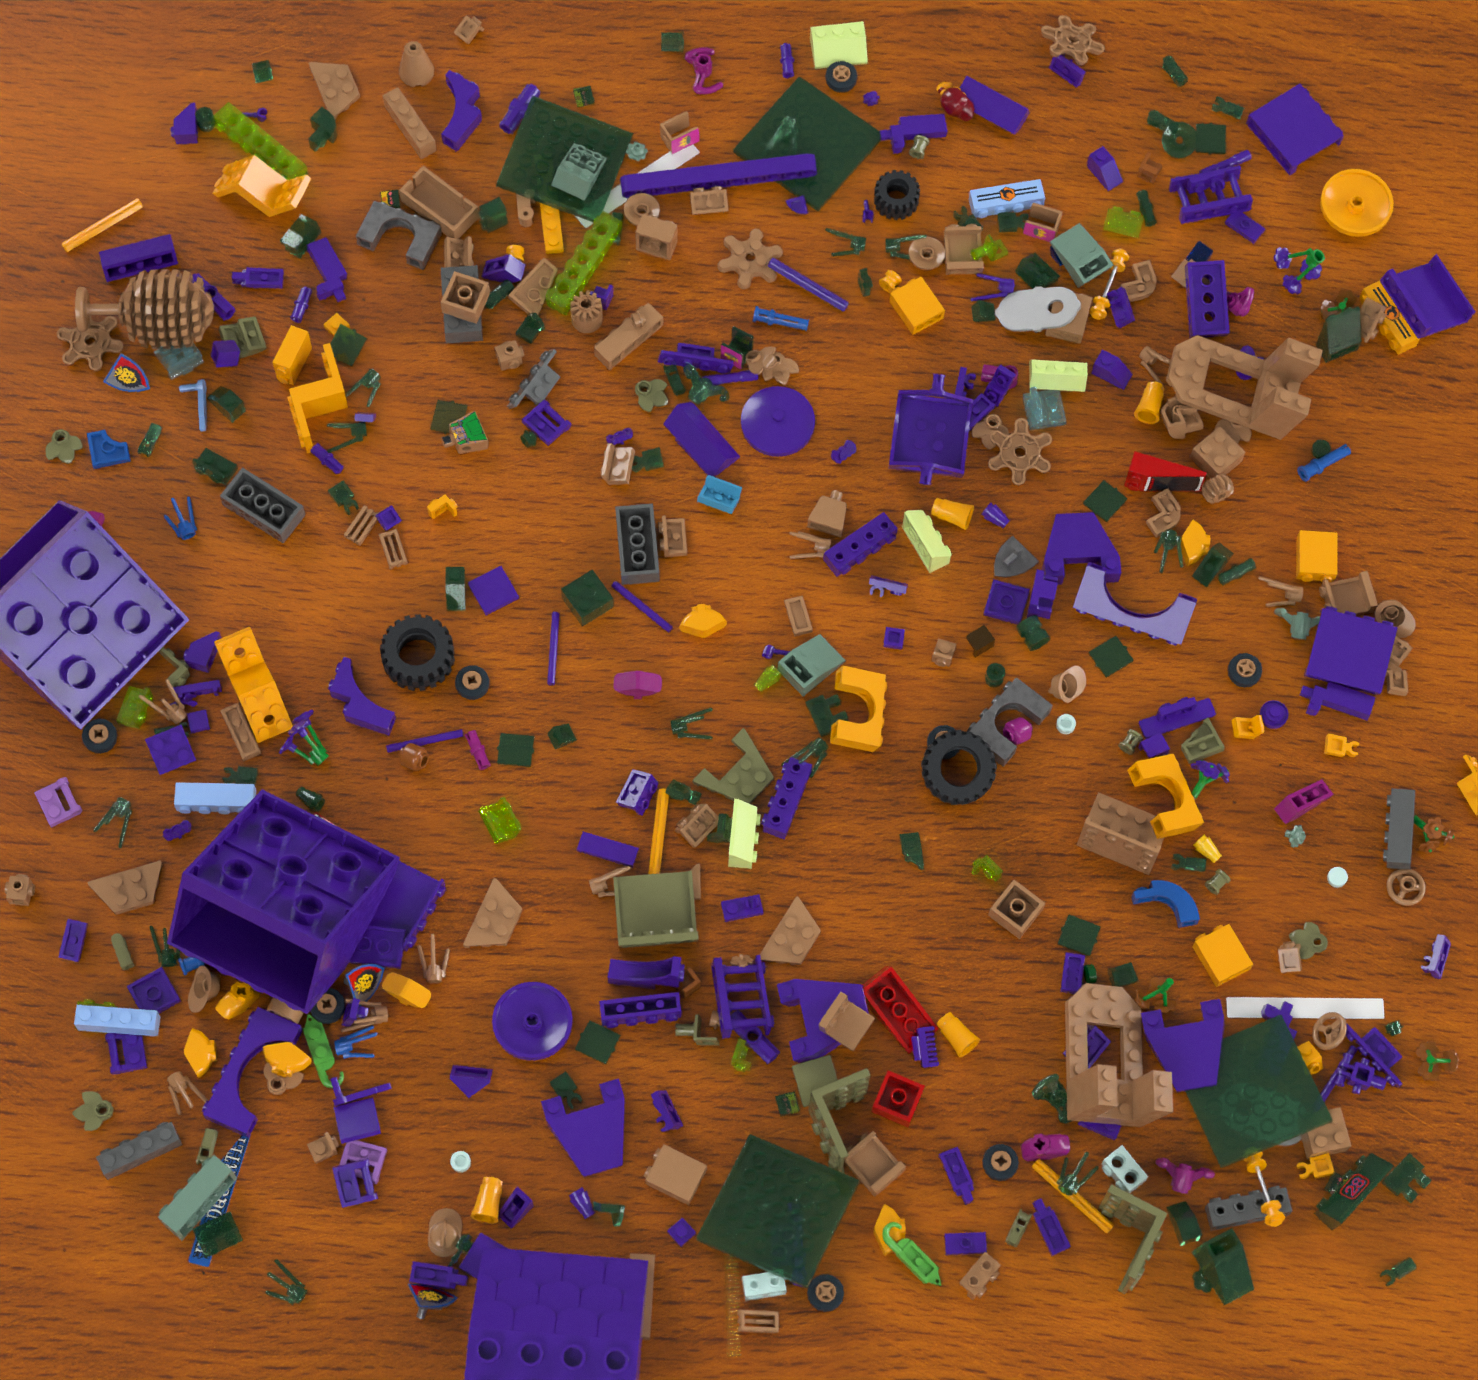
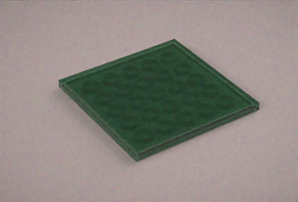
[733,76,881,211]
[496,95,633,224]
[1185,1015,1333,1168]
[696,1134,860,1288]

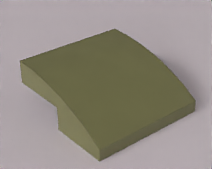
[218,316,267,359]
[792,1055,838,1108]

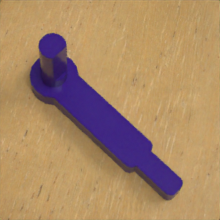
[330,1077,392,1106]

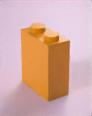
[889,277,945,335]
[273,325,312,385]
[1296,530,1337,582]
[1192,924,1253,987]

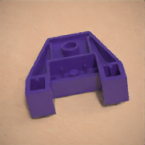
[1042,512,1121,585]
[777,979,869,1063]
[1141,999,1224,1092]
[541,1078,625,1177]

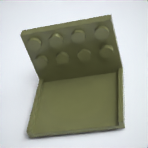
[613,871,699,948]
[808,1068,871,1176]
[1098,1184,1167,1294]

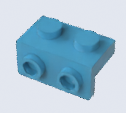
[697,475,742,514]

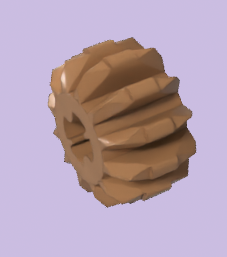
[1201,474,1234,504]

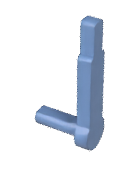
[179,379,207,431]

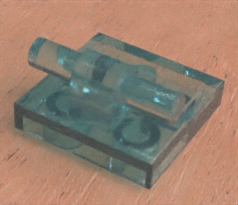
[154,337,204,380]
[1022,387,1067,430]

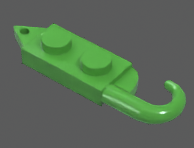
[303,1014,344,1088]
[882,1222,942,1286]

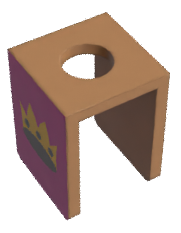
[660,111,699,154]
[1023,203,1063,242]

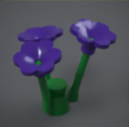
[1273,247,1325,294]
[279,709,329,766]

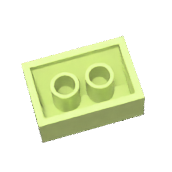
[810,21,868,69]
[1029,359,1088,392]
[902,510,951,573]
[728,799,761,869]

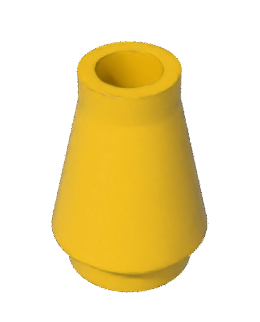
[1193,834,1222,863]

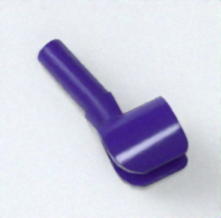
[242,108,267,122]
[862,200,874,223]
[762,645,790,659]
[170,693,197,707]

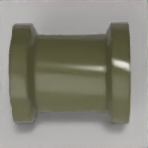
[909,135,929,159]
[1118,729,1143,755]
[1205,869,1231,895]

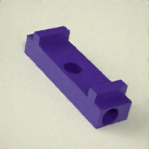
[173,680,222,700]

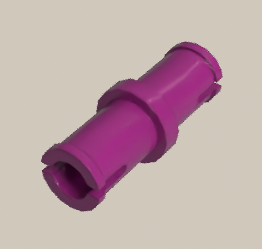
[464,730,491,770]

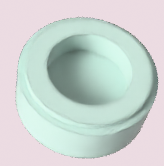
[1056,714,1076,734]
[1327,867,1348,888]
[450,1151,471,1173]

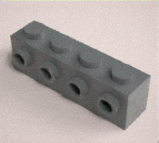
[1383,788,1415,870]
[96,1122,183,1180]
[1205,1186,1292,1231]

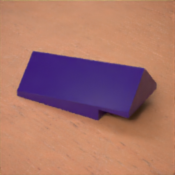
[663,402,740,477]

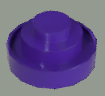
[1259,700,1288,729]

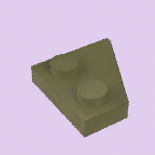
[1181,718,1225,764]

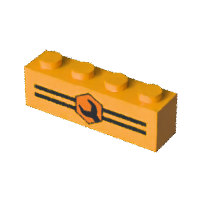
[1360,281,1420,355]

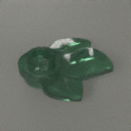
[447,1233,474,1267]

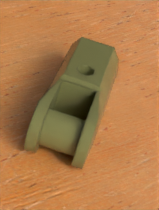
[111,933,135,970]
[196,1128,219,1165]
[1005,1209,1032,1247]

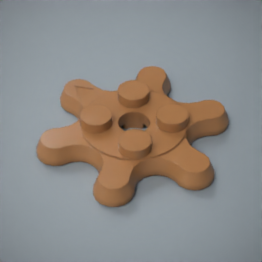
[1041,15,1105,65]
[717,229,783,289]
[56,315,123,371]
[988,418,1052,485]

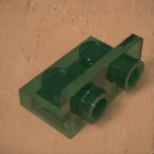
[1015,252,1060,289]
[192,448,238,485]
[193,1212,243,1258]

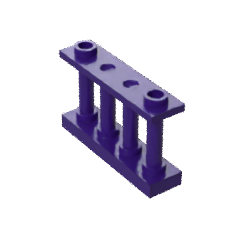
[1169,166,1253,224]
[711,955,774,1038]

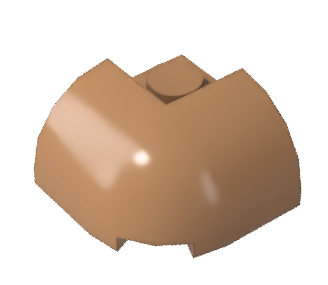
[1161,397,1203,439]

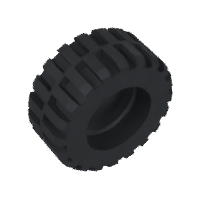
[380,614,455,691]
[921,730,997,805]

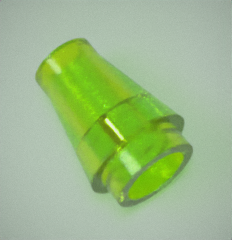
[754,665,782,692]

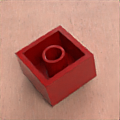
[871,1070,925,1128]

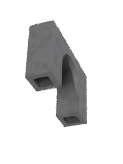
[356,201,442,270]
[967,677,1053,767]

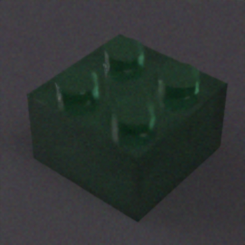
[561,569,614,627]

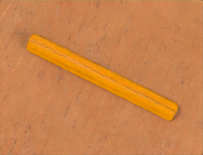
[62,198,143,252]
[648,788,669,874]
[1032,1159,1114,1233]

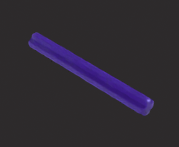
[768,258,849,311]

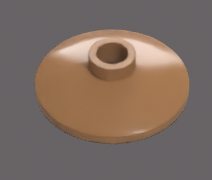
[624,193,660,226]
[909,237,945,270]

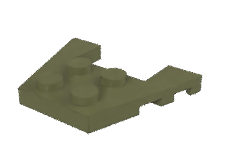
[693,728,774,804]

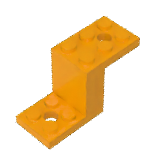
[212,155,311,217]
[287,343,348,453]
[214,627,293,743]

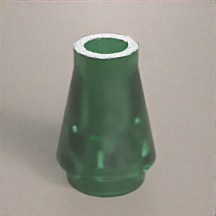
[296,786,325,812]

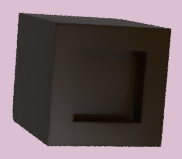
[966,625,995,658]

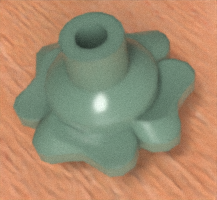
[626,142,648,161]
[1285,825,1306,848]

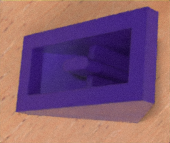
[498,1187,534,1229]

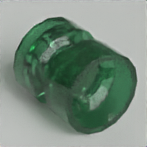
[1016,615,1051,651]

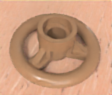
[1387,869,1426,906]
[1312,1012,1347,1050]

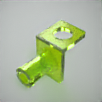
[971,234,1009,262]

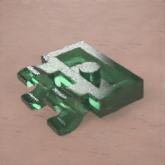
[805,694,849,737]
[1382,1153,1432,1203]

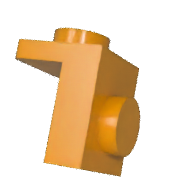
[427,494,458,520]
[1232,715,1264,739]
[1292,1041,1323,1077]

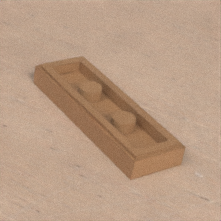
[220,703,261,762]

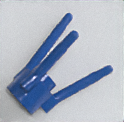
[164,496,197,540]
[334,1025,377,1059]

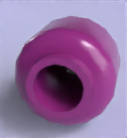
[1003,717,1032,745]

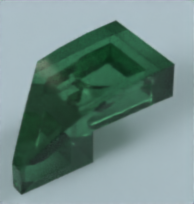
[899,832,924,870]

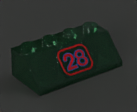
[1314,1153,1394,1230]

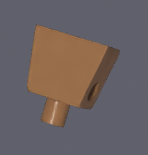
[807,490,847,538]

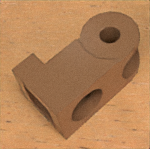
[516,190,535,227]

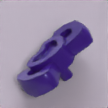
[606,428,633,445]
[831,440,856,464]
[163,820,191,841]

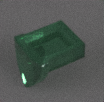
[661,31,684,52]
[516,312,545,344]
[707,814,732,843]
[1107,962,1138,987]
[593,1202,625,1227]

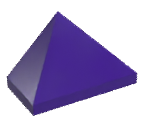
[450,1065,493,1098]

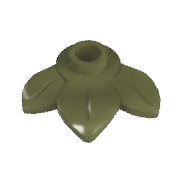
[635,379,668,412]
[45,429,83,464]
[1289,922,1328,959]
[73,1091,113,1131]

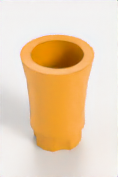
[1134,381,1165,424]
[931,498,974,530]
[937,1012,980,1058]
[470,1177,502,1224]

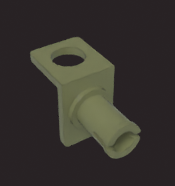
[675,1014,719,1045]

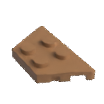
[309,62,360,122]
[87,860,163,915]
[463,878,523,948]
[760,896,821,965]

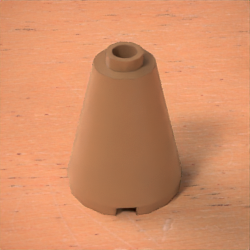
[399,41,434,87]

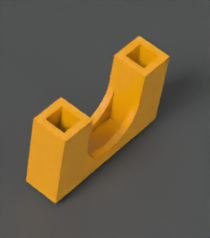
[830,666,887,752]
[1127,754,1204,839]

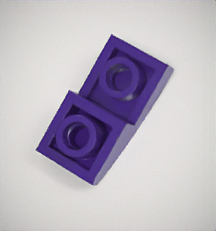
[984,365,1016,407]

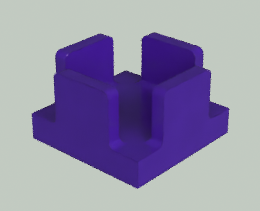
[1026,569,1058,620]

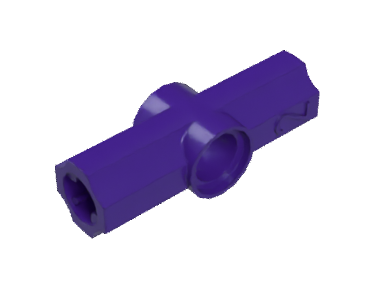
[499,84,540,134]
[192,273,236,320]
[730,1010,780,1065]

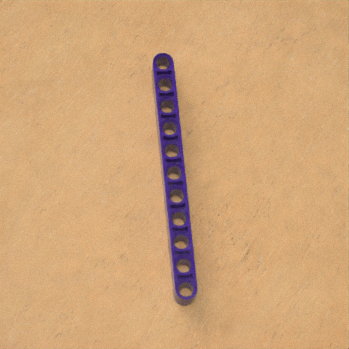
[620,154,817,198]

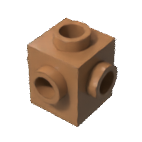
[495,340,524,371]
[5,874,35,906]

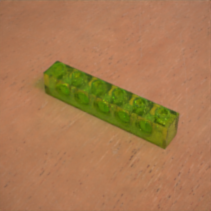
[213,102,308,180]
[545,211,623,316]

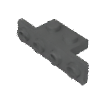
[507,349,560,409]

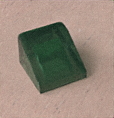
[252,60,273,83]
[972,300,995,322]
[548,723,577,749]

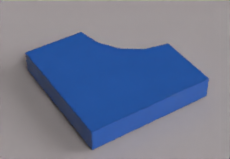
[87,430,131,469]

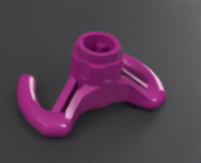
[685,47,723,94]
[1209,287,1254,317]
[1155,1157,1215,1194]

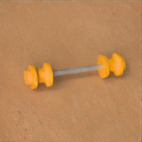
[1089,249,1129,320]
[1243,1147,1285,1227]

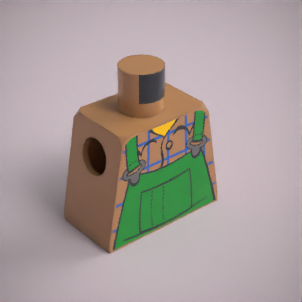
[441,411,488,454]

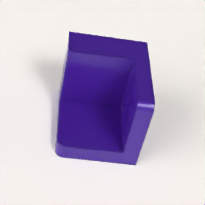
[590,285,614,310]
[211,340,240,367]
[1138,732,1170,759]

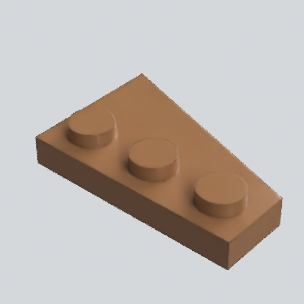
[508,258,558,321]

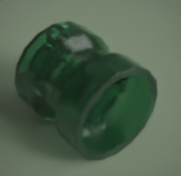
[195,107,216,132]
[985,663,1005,687]

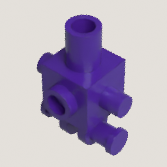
[1334,1053,1387,1094]

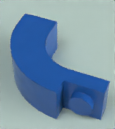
[1131,880,1200,928]

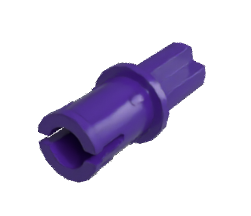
[780,43,794,78]
[290,286,312,323]
[311,443,344,474]

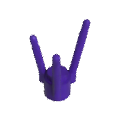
[971,273,1014,301]

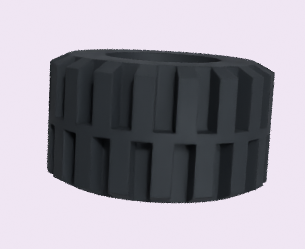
[874,170,920,220]

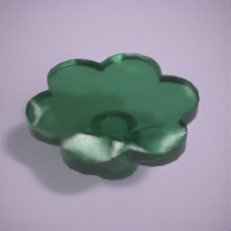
[1192,1267,1218,1293]

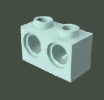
[1101,1145,1148,1194]
[742,1270,786,1301]

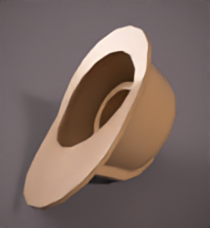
[1375,599,1416,638]
[1048,666,1086,703]
[188,966,221,1013]
[428,1208,462,1257]

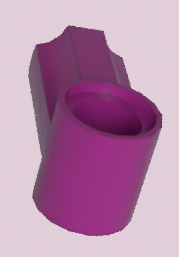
[981,364,1018,389]

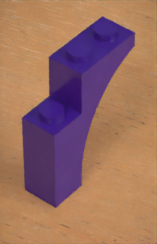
[441,70,482,151]
[328,657,396,736]
[608,956,685,990]

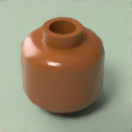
[399,743,429,771]

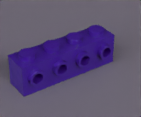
[823,512,898,577]
[761,757,812,840]
[599,992,681,1028]

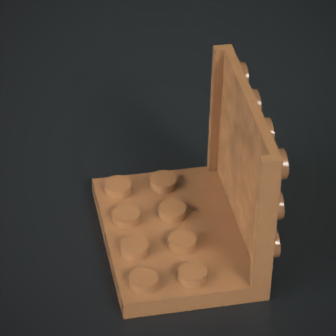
[1077,792,1164,875]

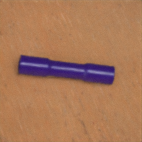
[1199,150,1251,173]
[702,370,758,387]

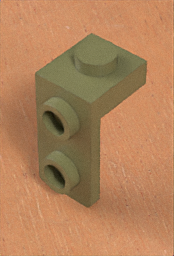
[159,647,190,687]

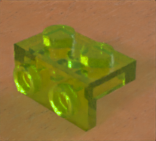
[478,797,521,844]

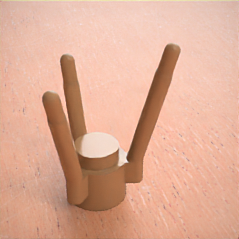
[1139,346,1171,386]
[789,531,831,559]
[1258,576,1303,607]
[139,679,187,724]
[589,866,631,898]
[417,934,450,983]
[341,999,388,1032]
[167,1071,208,1115]

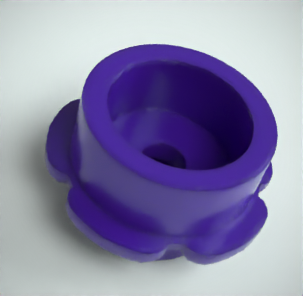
[863,91,880,106]

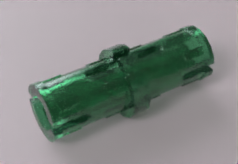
[1136,190,1157,227]
[1218,558,1256,586]

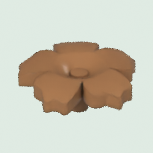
[730,954,754,967]

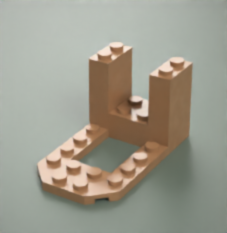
[1166,335,1322,440]
[1065,983,1173,1127]

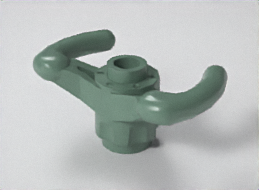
[1274,608,1320,639]

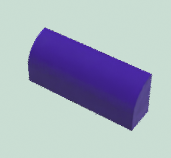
[960,76,1030,134]
[99,234,178,282]

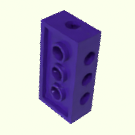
[1185,260,1229,338]

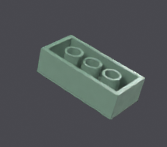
[158,1155,237,1241]

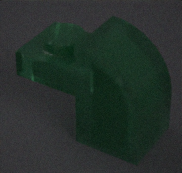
[308,107,338,152]

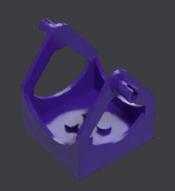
[888,374,973,485]

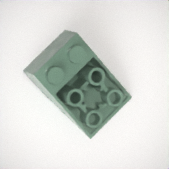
[552,143,607,201]
[1050,223,1114,288]
[778,634,846,697]

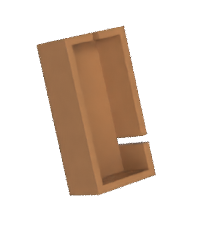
[399,166,479,239]

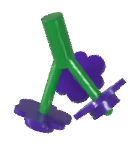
[1191,760,1230,799]

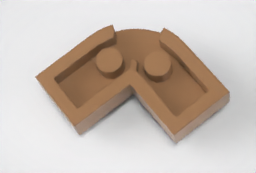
[1120,260,1157,302]
[1146,488,1181,538]
[1385,661,1408,696]

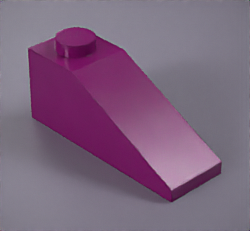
[1274,779,1334,824]

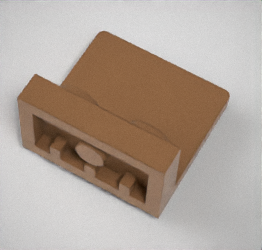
[818,992,874,1051]

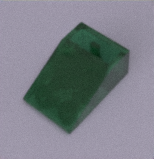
[1316,306,1362,363]
[1192,1228,1254,1306]

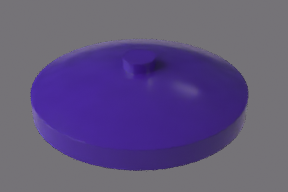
[741,386,815,457]
[492,982,573,1060]

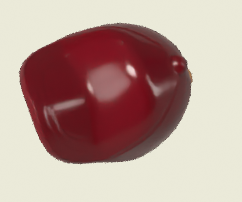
[936,82,975,121]

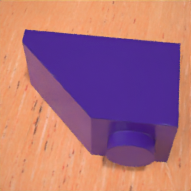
[171,103,198,144]
[1086,146,1123,192]
[481,254,525,284]
[1091,349,1133,390]
[183,631,221,673]

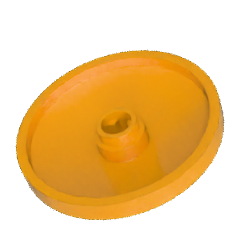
[1320,169,1394,237]

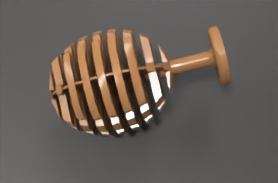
[75,269,214,349]

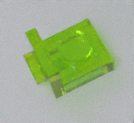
[971,855,1003,882]
[731,1038,752,1072]

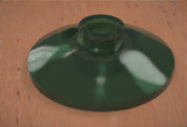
[1162,122,1198,158]

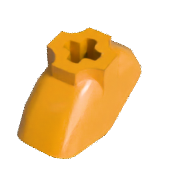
[1179,519,1211,566]
[679,604,727,638]
[382,972,431,1008]
[215,981,260,1019]
[184,1028,217,1078]
[263,1042,312,1078]
[874,1204,906,1256]

